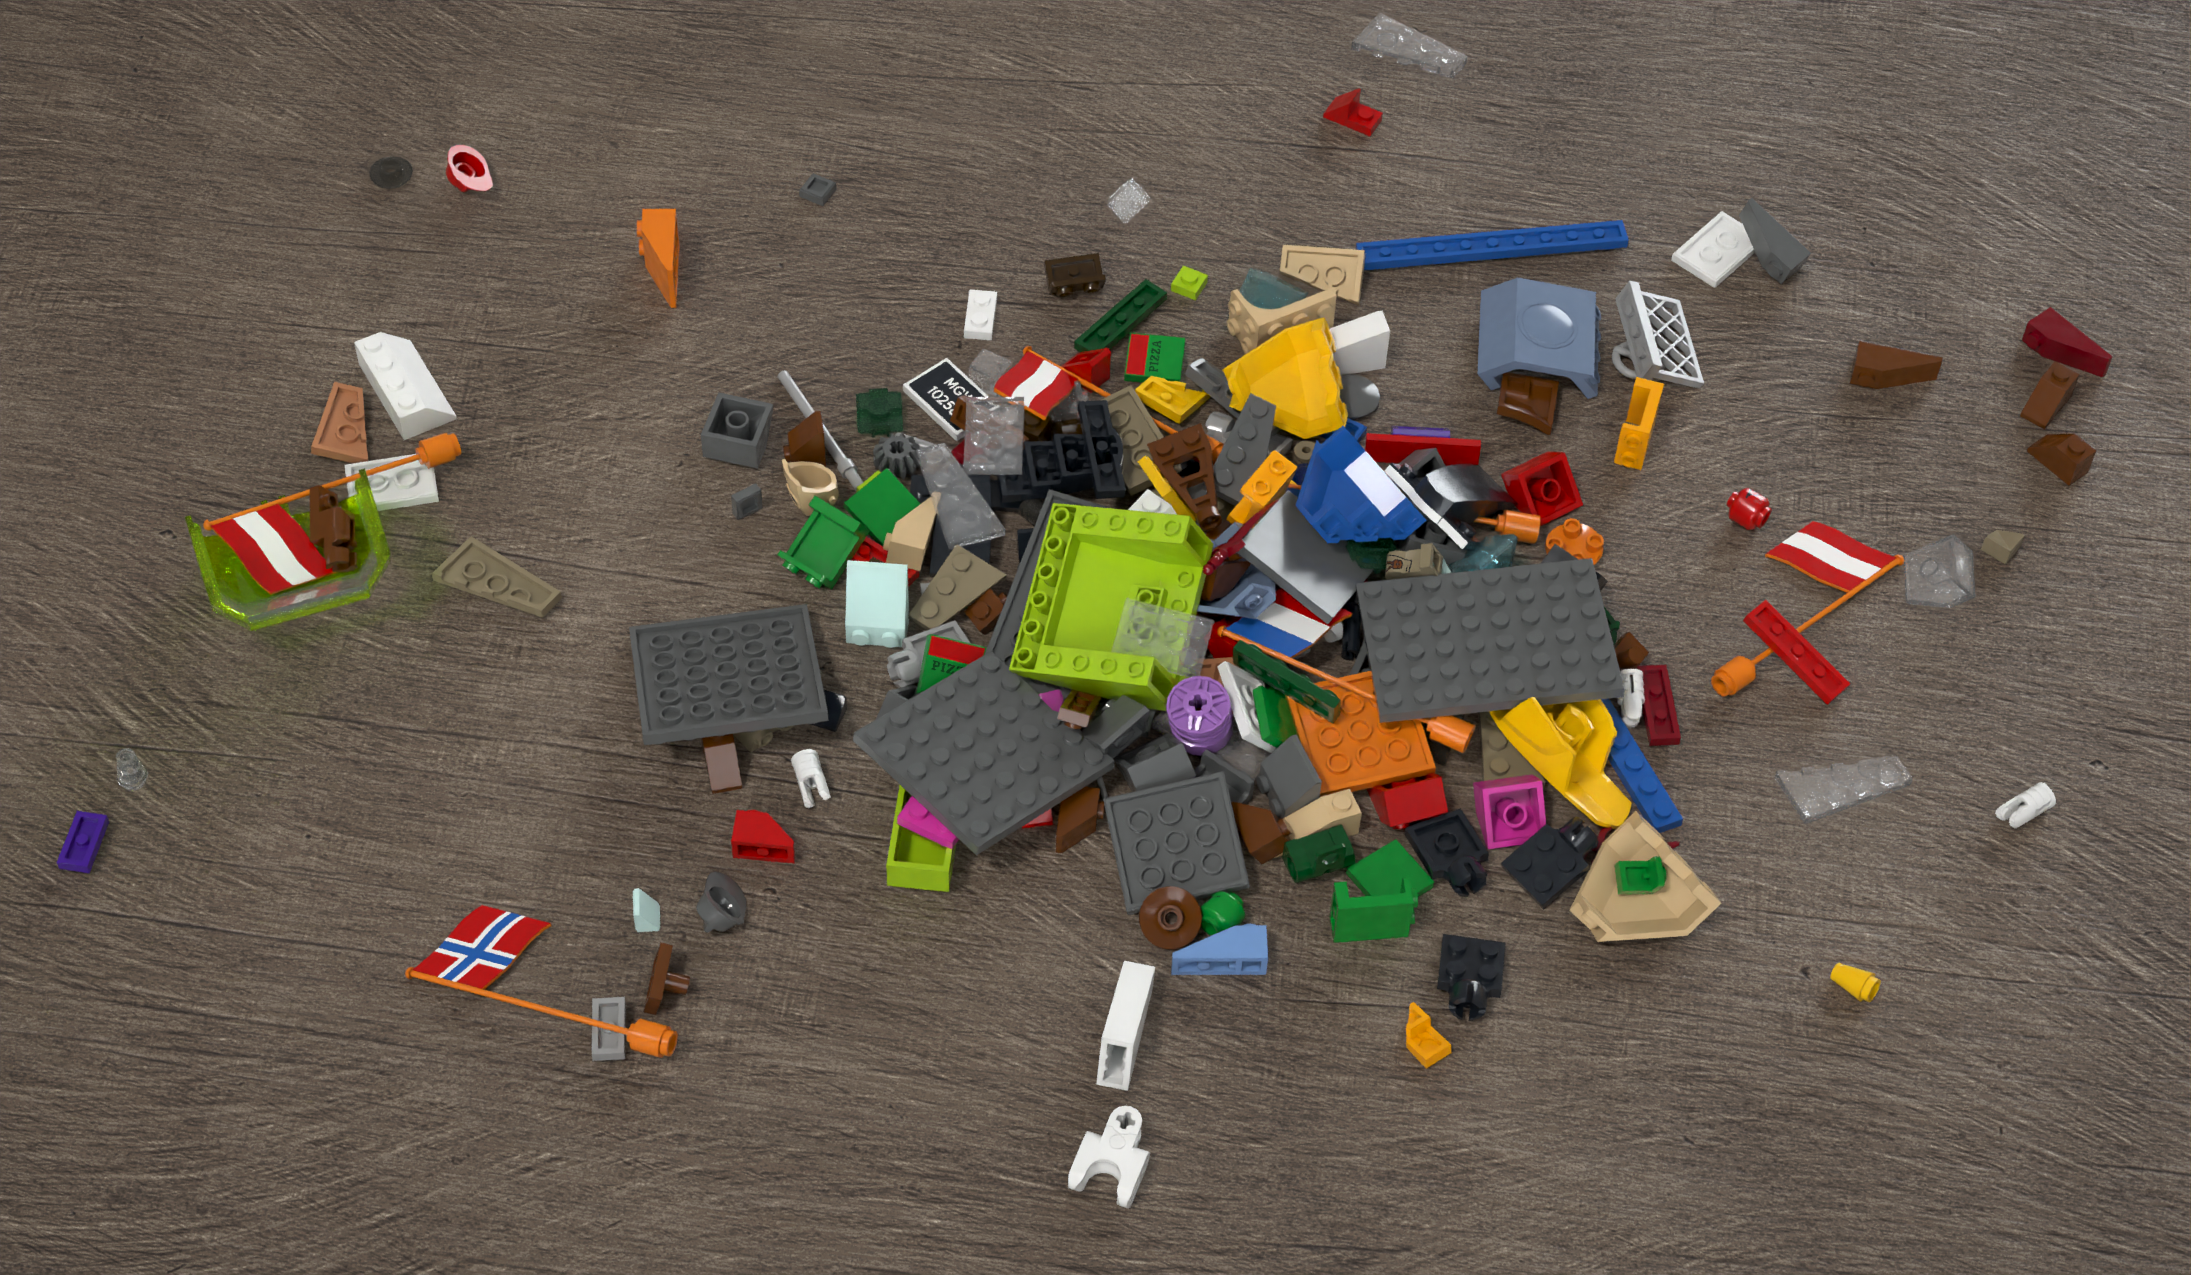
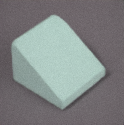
[633,888,660,932]

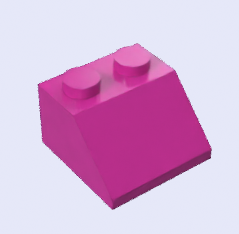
[1473,774,1546,849]

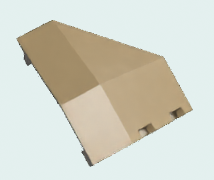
[1569,811,1721,942]

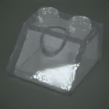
[1903,534,1976,608]

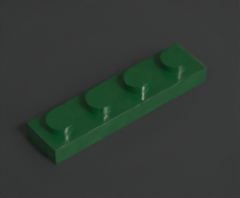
[1074,279,1167,352]
[1233,640,1341,723]

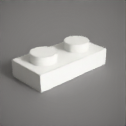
[964,290,997,340]

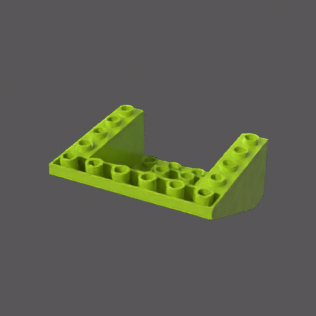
[1009,503,1214,711]

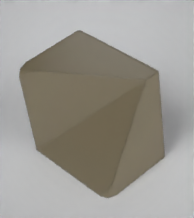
[1981,530,2025,564]

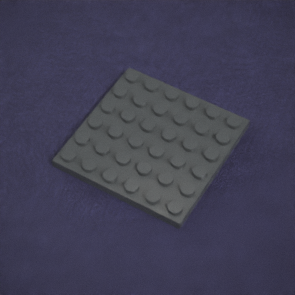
[629,604,829,745]
[853,651,1115,855]

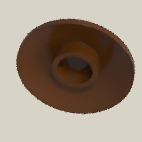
[1139,886,1202,949]

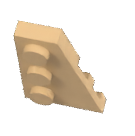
[1280,245,1365,306]

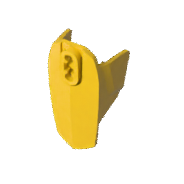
[1489,697,1632,829]

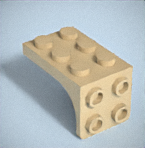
[1227,288,1337,354]

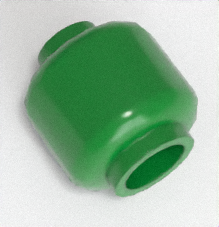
[1201,891,1245,936]

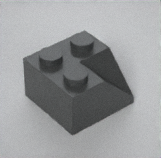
[701,392,774,469]

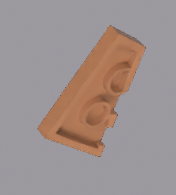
[311,382,368,463]

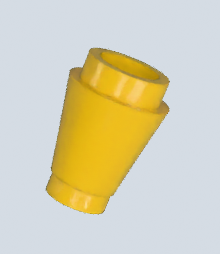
[1830,963,1881,1002]

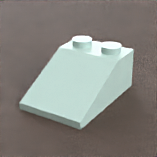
[845,560,909,648]

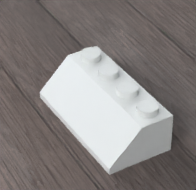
[354,332,457,440]

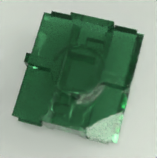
[856,388,903,438]
[1345,538,1401,574]

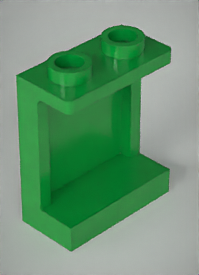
[777,495,870,590]
[1329,878,1418,943]

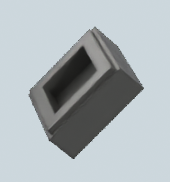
[799,173,836,206]
[731,483,763,520]

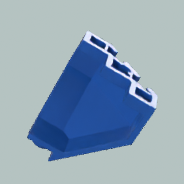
[1295,426,1426,543]

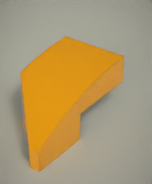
[1406,1002,1452,1069]

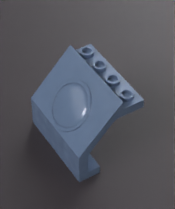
[1477,277,1601,399]

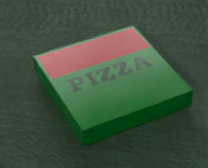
[1124,332,1185,383]
[916,634,986,694]

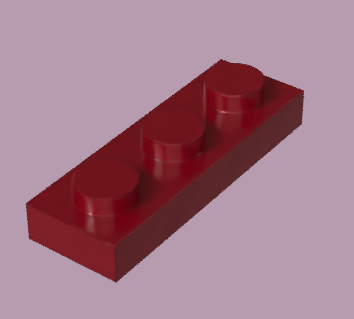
[1636,665,1681,746]

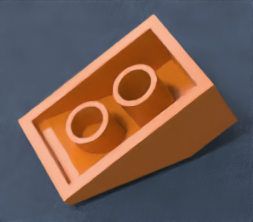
[637,209,680,308]

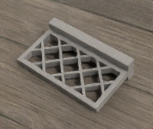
[1615,281,1704,389]

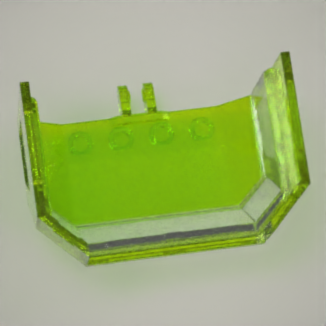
[185,468,391,631]

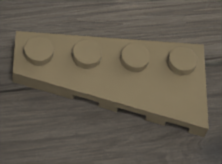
[432,536,562,618]

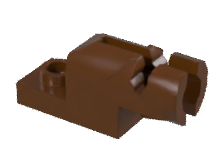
[310,485,357,573]

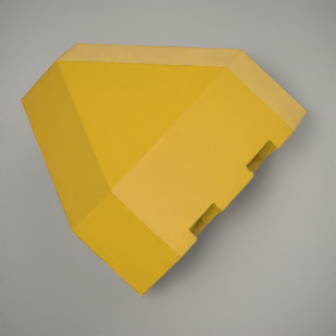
[1223,317,1348,439]

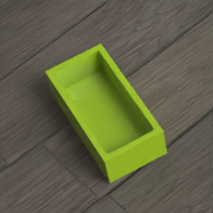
[886,785,957,892]

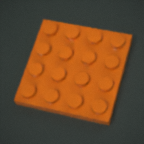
[1285,671,1436,797]

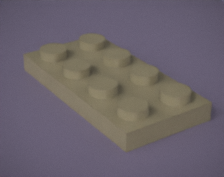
[1101,385,1182,496]

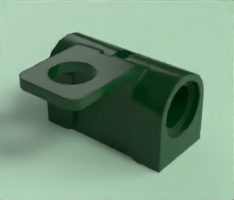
[1282,824,1355,883]

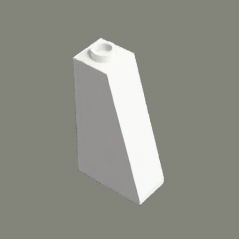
[1330,311,1390,375]
[1096,961,1155,1091]

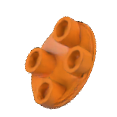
[1545,518,1604,565]

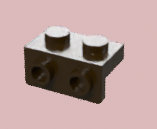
[1044,253,1106,297]

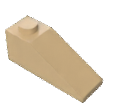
[883,493,941,571]
[1274,789,1362,858]

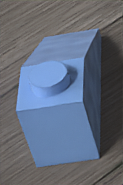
[1171,924,1268,975]

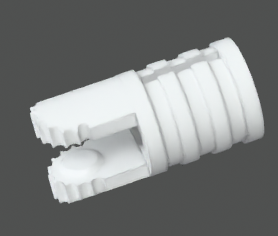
[1617,669,1645,729]
[791,749,831,808]
[1995,782,2056,828]

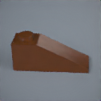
[1850,341,1943,389]

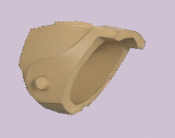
[782,459,839,516]

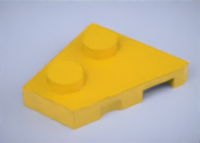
[1135,376,1210,424]

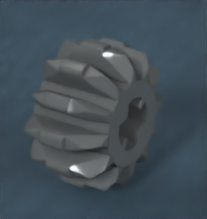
[873,432,921,480]

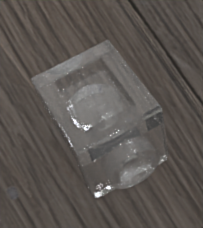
[1048,381,1088,423]

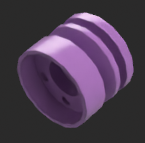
[1166,676,1234,755]

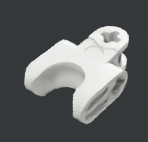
[1068,1106,1150,1208]

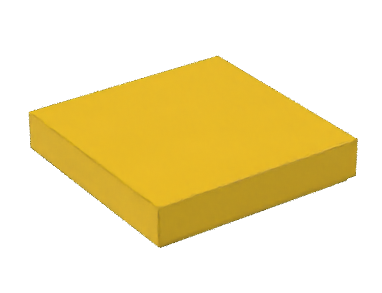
[1137,455,1196,521]

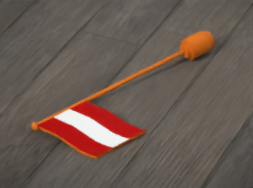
[993,346,1224,465]
[203,433,461,595]
[1711,521,1904,696]

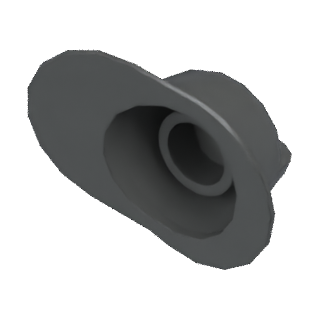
[696,872,746,933]

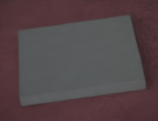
[1237,490,1380,624]
[1103,771,1250,916]

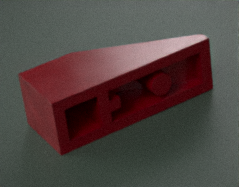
[2022,307,2113,377]

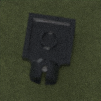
[1405,808,1489,897]
[1501,817,1599,910]
[1437,934,1506,1021]

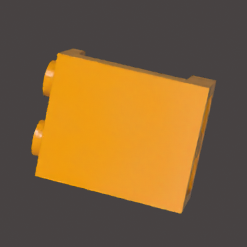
[1614,377,1664,470]
[1226,450,1297,528]

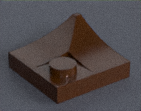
[1497,372,1559,435]

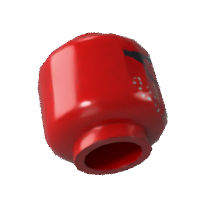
[1726,488,1772,530]

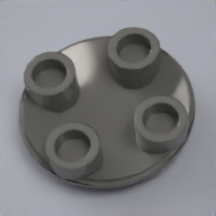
[1340,374,1380,421]

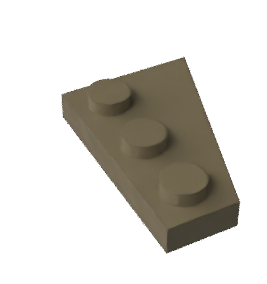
[908,544,1006,630]

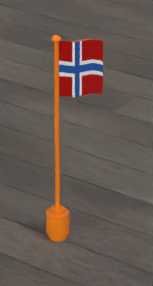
[405,905,678,1058]

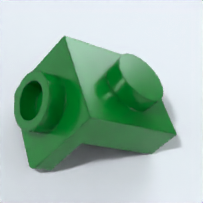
[1614,856,1666,895]

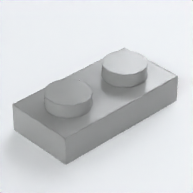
[592,997,626,1061]

